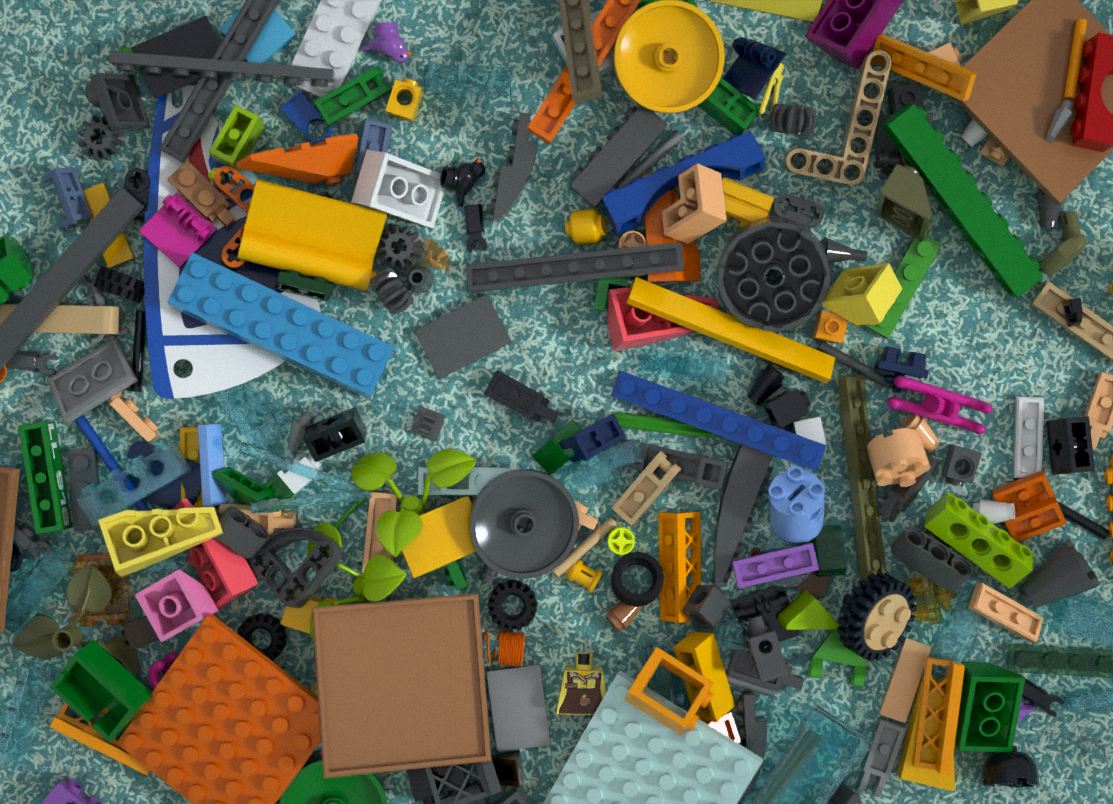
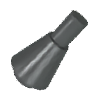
[820,237,867,263]

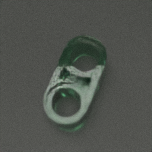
[810,525,846,577]

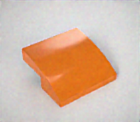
[992,470,1067,542]

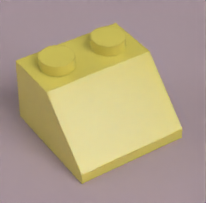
[822,263,902,326]

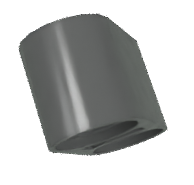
[216,506,269,559]

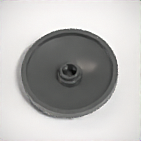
[469,469,579,579]

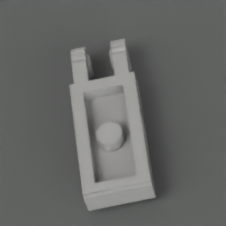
[856,718,906,797]

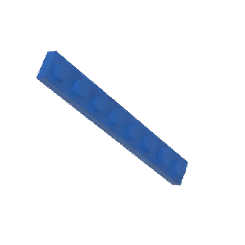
[611,370,827,471]

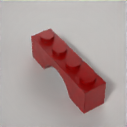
[1070,33,1113,152]

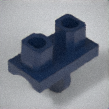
[874,346,929,393]

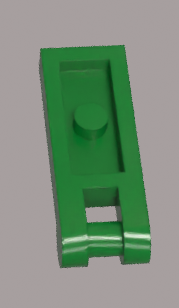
[314,66,392,127]

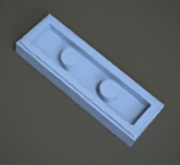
[198,424,226,507]

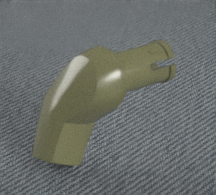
[1039,211,1087,275]

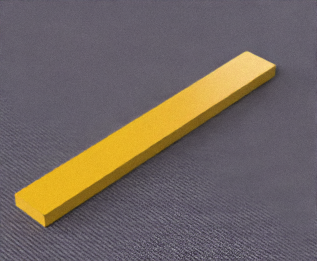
[626,277,836,384]

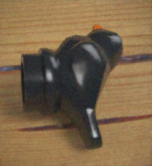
[440,158,485,207]

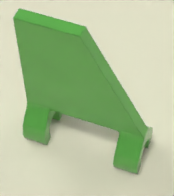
[807,615,867,687]

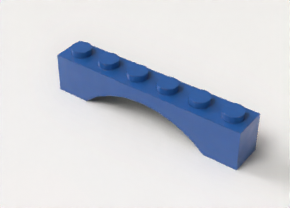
[602,131,766,235]

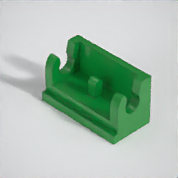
[697,77,760,135]

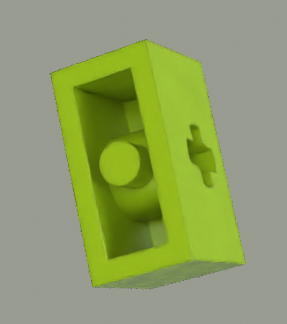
[209,104,265,173]

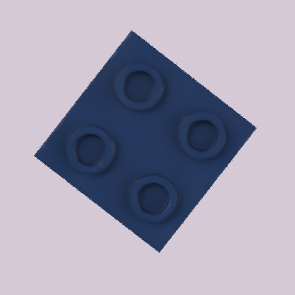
[723,37,787,99]

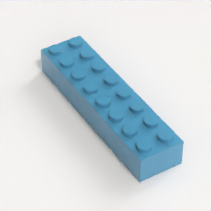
[167,252,394,400]

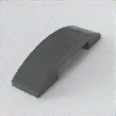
[617,439,729,489]

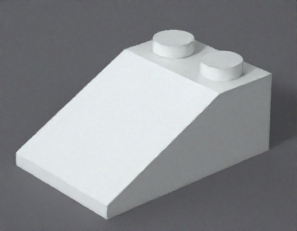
[351,150,445,229]

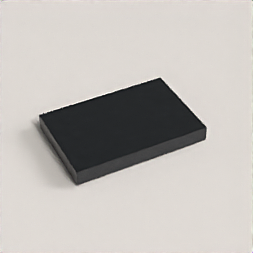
[131,15,220,99]

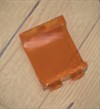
[66,553,131,627]

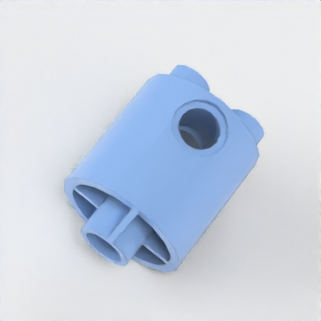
[768,466,825,544]

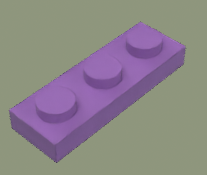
[731,542,819,588]

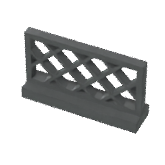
[425,758,502,804]

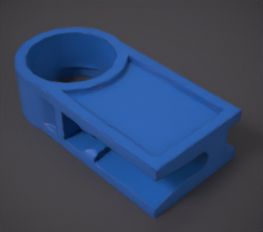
[280,91,332,144]

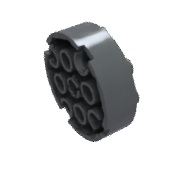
[718,217,830,332]

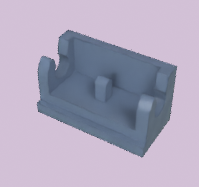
[41,167,93,229]

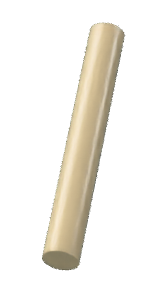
[551,517,617,578]

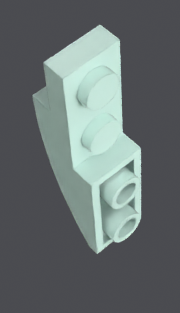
[418,467,521,496]

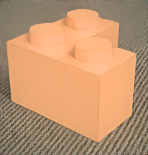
[662,163,727,244]

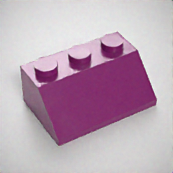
[804,0,903,69]

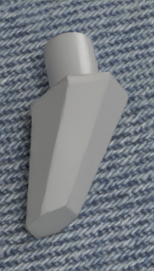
[1045,100,1074,143]
[288,412,314,455]

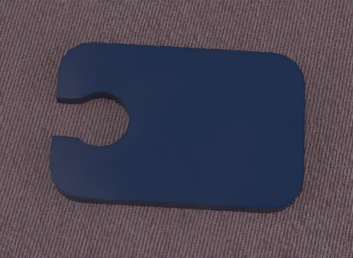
[118,441,201,510]

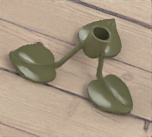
[12,565,139,678]

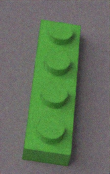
[864,235,942,339]

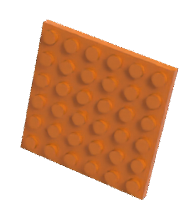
[116,613,321,804]

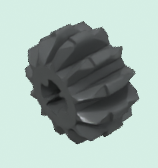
[770,103,817,135]
[78,115,125,161]
[377,224,424,271]
[371,267,413,315]

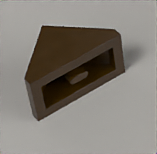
[491,750,525,787]

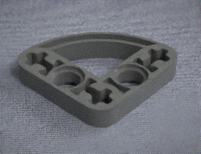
[249,528,342,608]

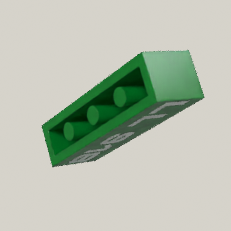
[18,421,72,534]

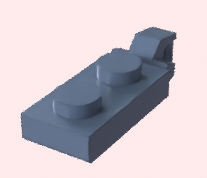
[354,118,392,180]

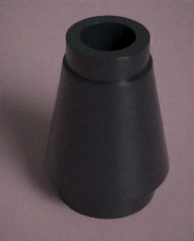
[747,364,785,406]

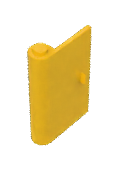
[237,179,387,291]

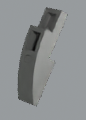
[489,112,538,222]
[737,690,767,804]

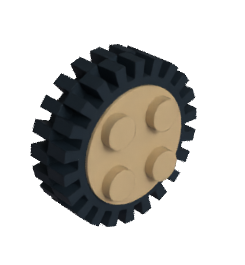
[837,573,917,661]

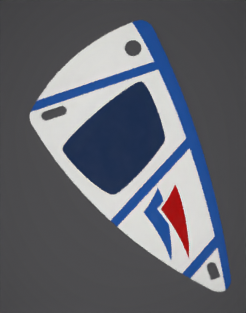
[144,84,321,399]

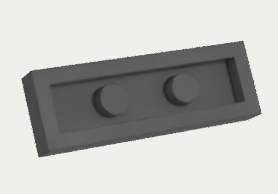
[67,448,103,531]

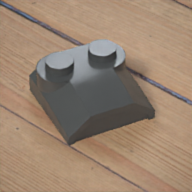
[85,73,150,132]

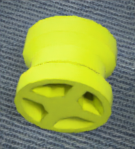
[607,526,635,555]

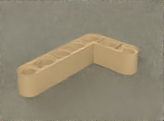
[784,50,891,185]

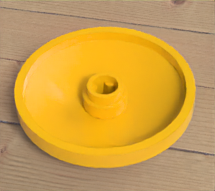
[613,0,725,114]

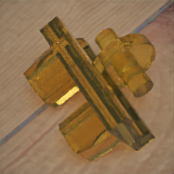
[908,575,957,625]

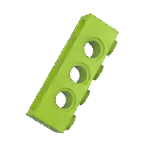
[924,492,1034,589]

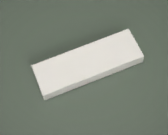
[1013,397,1044,478]

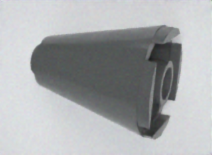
[1020,539,1101,608]

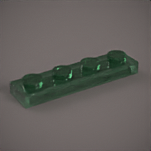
[1006,644,1113,678]

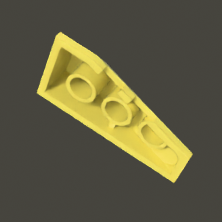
[98,507,223,577]

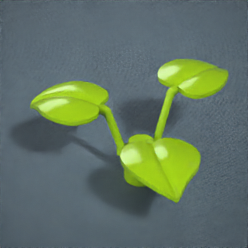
[352,449,476,557]
[307,521,407,642]

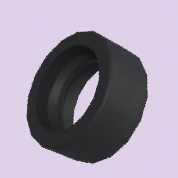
[610,552,664,607]

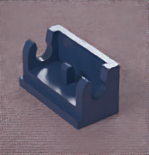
[559,414,626,463]

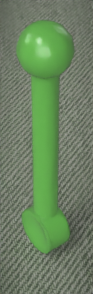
[334,495,365,529]

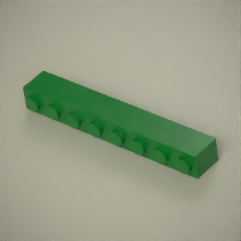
[880,104,1044,298]

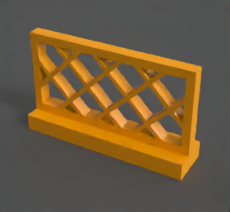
[49,702,152,775]

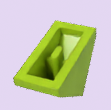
[777,590,838,630]

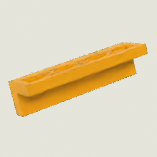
[658,511,702,623]
[912,657,965,776]

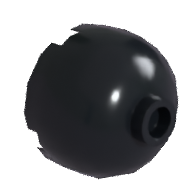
[982,746,1039,787]

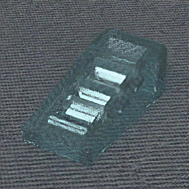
[709,615,766,653]

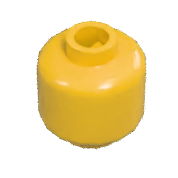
[565,208,607,245]

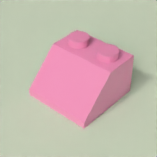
[135,569,219,642]

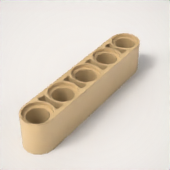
[0,304,119,334]

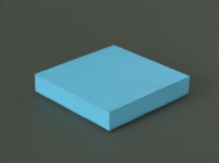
[219,9,297,63]

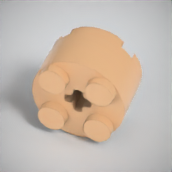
[867,428,930,487]

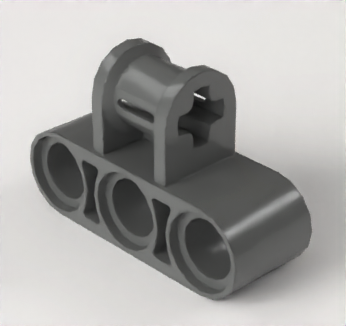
[891,526,973,592]

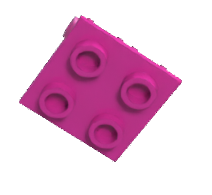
[139,192,217,268]

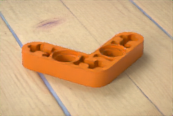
[214,166,255,269]

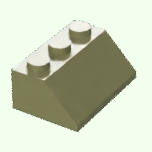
[875,164,933,241]

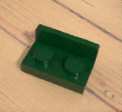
[274,269,334,302]

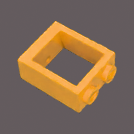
[624,647,714,736]

